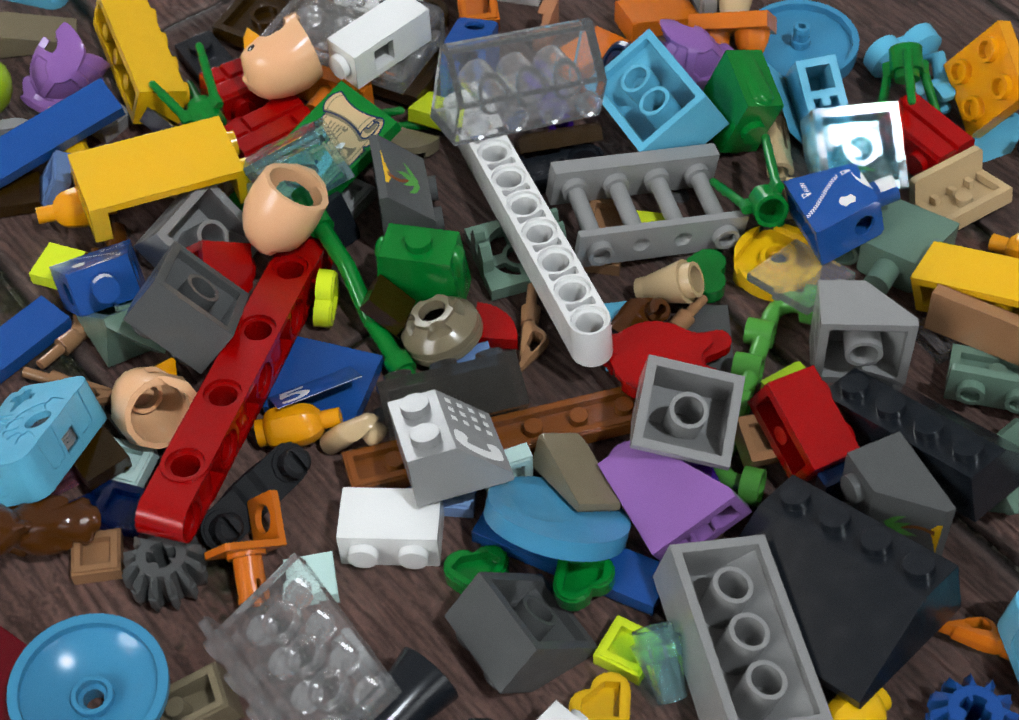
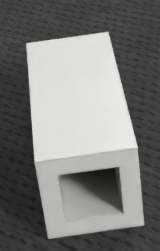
[327,0,432,89]

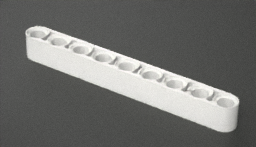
[448,89,613,367]

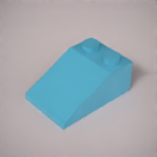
[586,29,730,152]

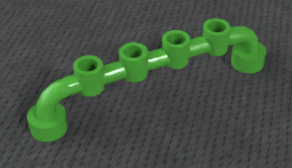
[713,287,817,508]

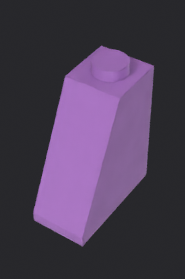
[597,441,752,561]

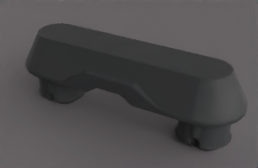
[200,442,312,549]

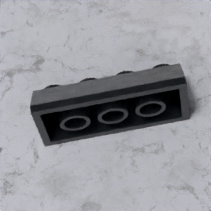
[829,368,1019,522]

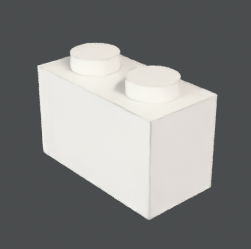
[336,487,444,569]

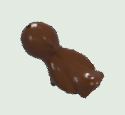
[0,494,102,558]

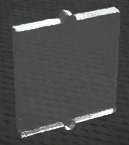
[747,239,856,316]

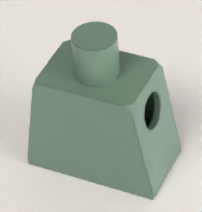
[856,199,960,295]

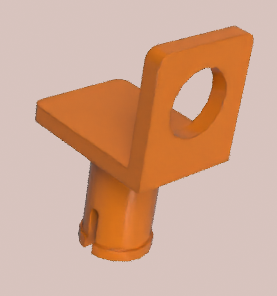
[204,490,287,606]

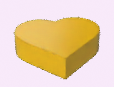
[569,672,631,720]

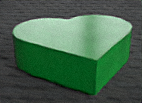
[686,249,726,303]
[444,545,509,594]
[553,559,615,611]

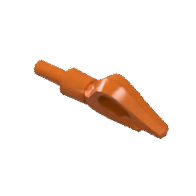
[937,617,1010,661]

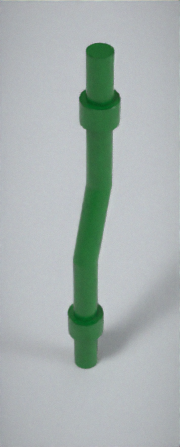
[291,186,428,395]

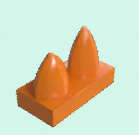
[688,10,777,53]

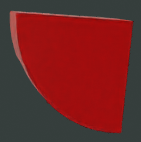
[476,302,518,350]

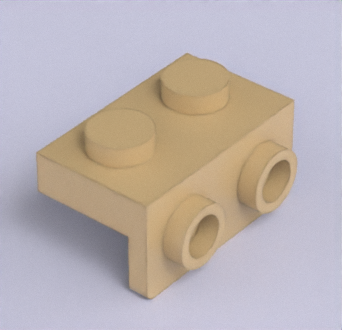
[909,145,1013,230]

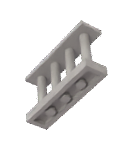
[546,143,749,267]

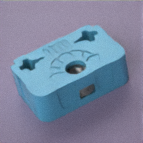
[0,376,107,507]

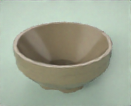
[401,294,483,367]

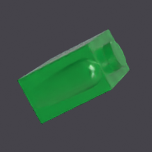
[703,50,784,154]
[375,223,472,307]

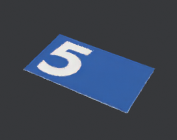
[268,366,362,409]

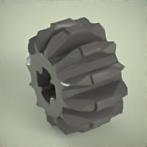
[122,535,209,612]

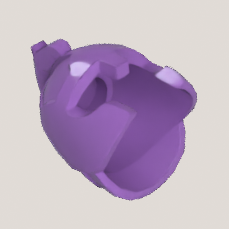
[659,19,734,91]
[20,22,110,113]

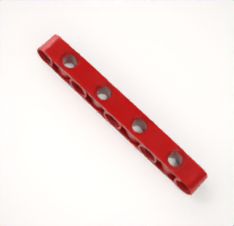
[135,235,333,544]

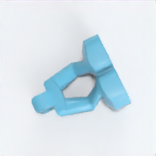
[863,23,956,114]

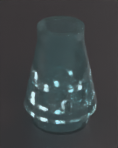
[630,621,688,705]

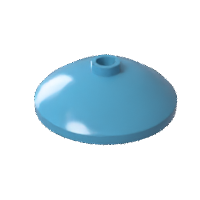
[7,613,170,720]

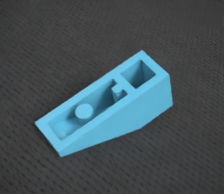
[784,54,866,175]

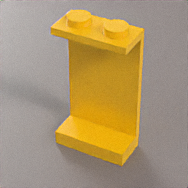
[67,116,253,243]

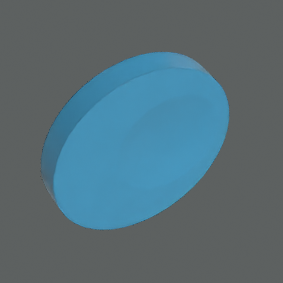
[759,0,859,79]
[484,476,631,562]

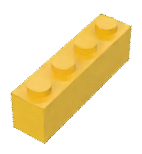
[93,0,190,124]
[910,241,1019,315]

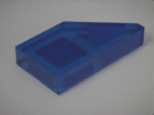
[69,479,146,538]

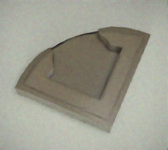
[391,127,440,158]

